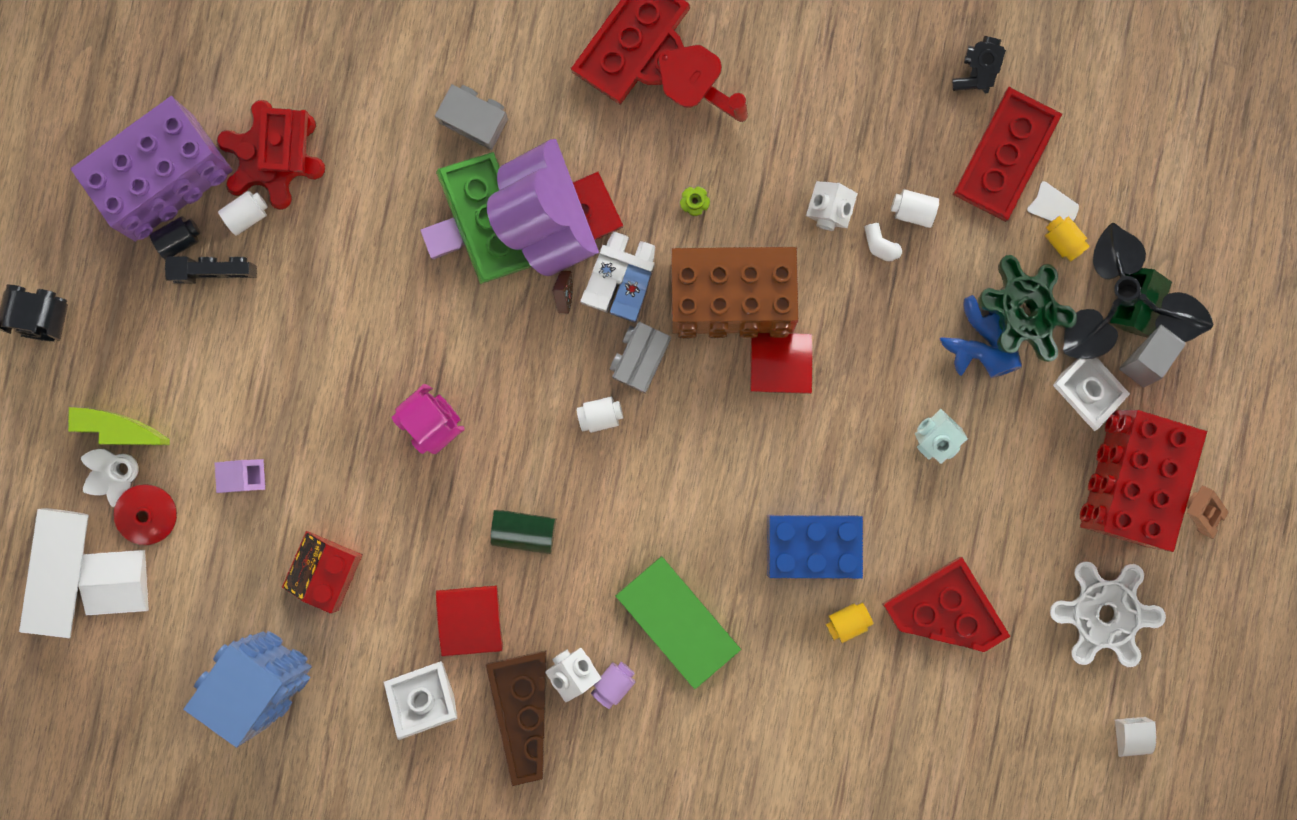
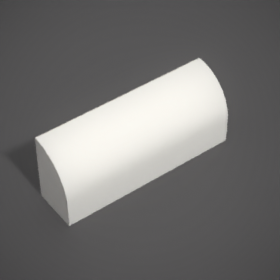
[19,508,89,638]

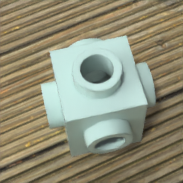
[915,409,968,464]

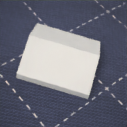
[1053,358,1130,431]
[79,550,149,615]
[384,661,457,740]

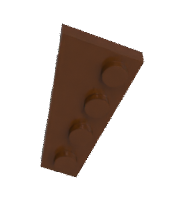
[486,650,547,786]

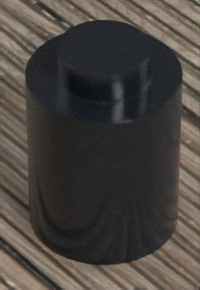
[149,216,200,260]

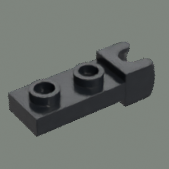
[165,256,257,284]

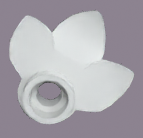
[81,449,139,507]

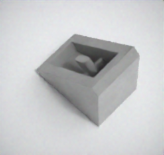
[1119,324,1185,388]

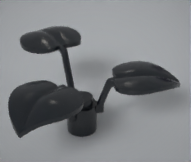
[1063,223,1213,359]

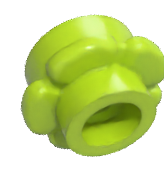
[680,186,710,216]

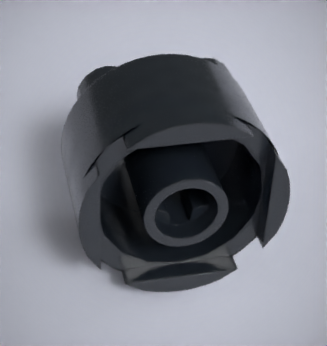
[0,284,68,342]

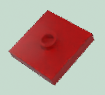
[573,171,624,240]

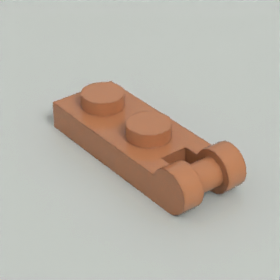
[1187,485,1229,539]

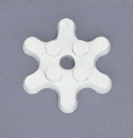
[1050,562,1166,667]

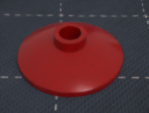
[114,484,177,545]

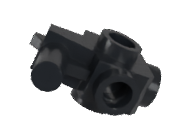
[952,36,1006,93]

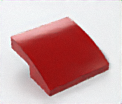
[750,333,812,394]
[436,585,503,656]

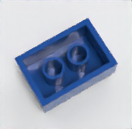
[767,515,863,579]

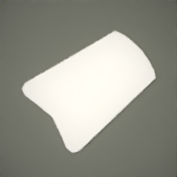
[1027,181,1079,221]

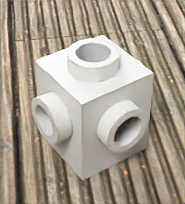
[806,181,858,231]
[545,648,601,703]

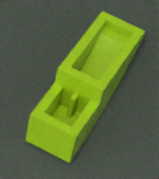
[68,407,170,445]

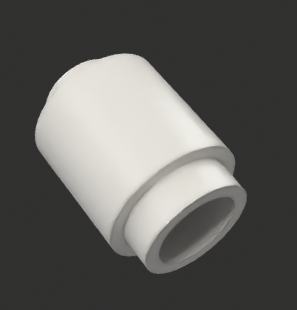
[577,396,623,433]

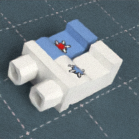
[580,232,655,323]

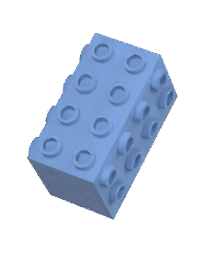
[183,631,312,748]

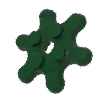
[978,255,1077,362]

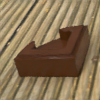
[552,271,573,314]

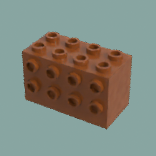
[671,247,799,339]

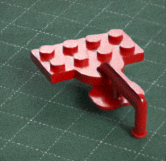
[571,0,748,122]

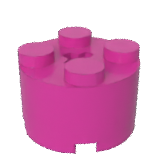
[392,384,465,454]

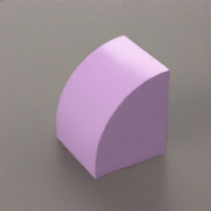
[215,459,265,493]

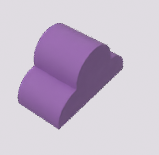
[487,139,599,276]

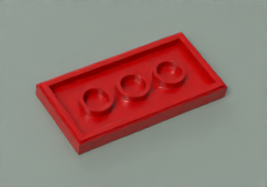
[952,87,1062,222]

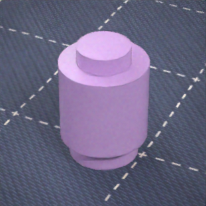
[591,662,636,709]

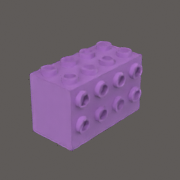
[70,96,233,242]

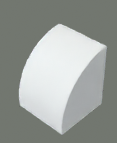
[1115,717,1156,757]

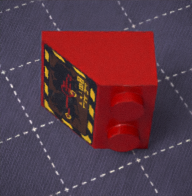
[282,531,363,614]

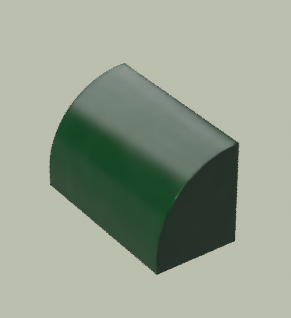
[1109,268,1172,338]
[491,510,557,554]

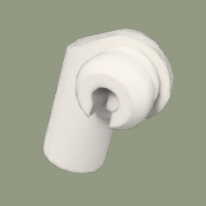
[864,223,902,261]

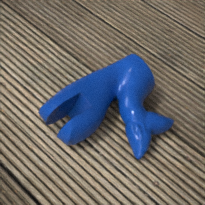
[940,295,1022,378]

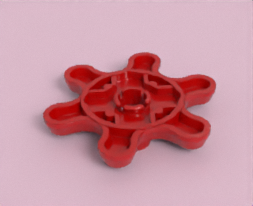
[217,100,325,210]

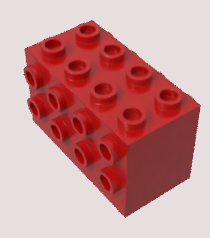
[1080,410,1208,552]

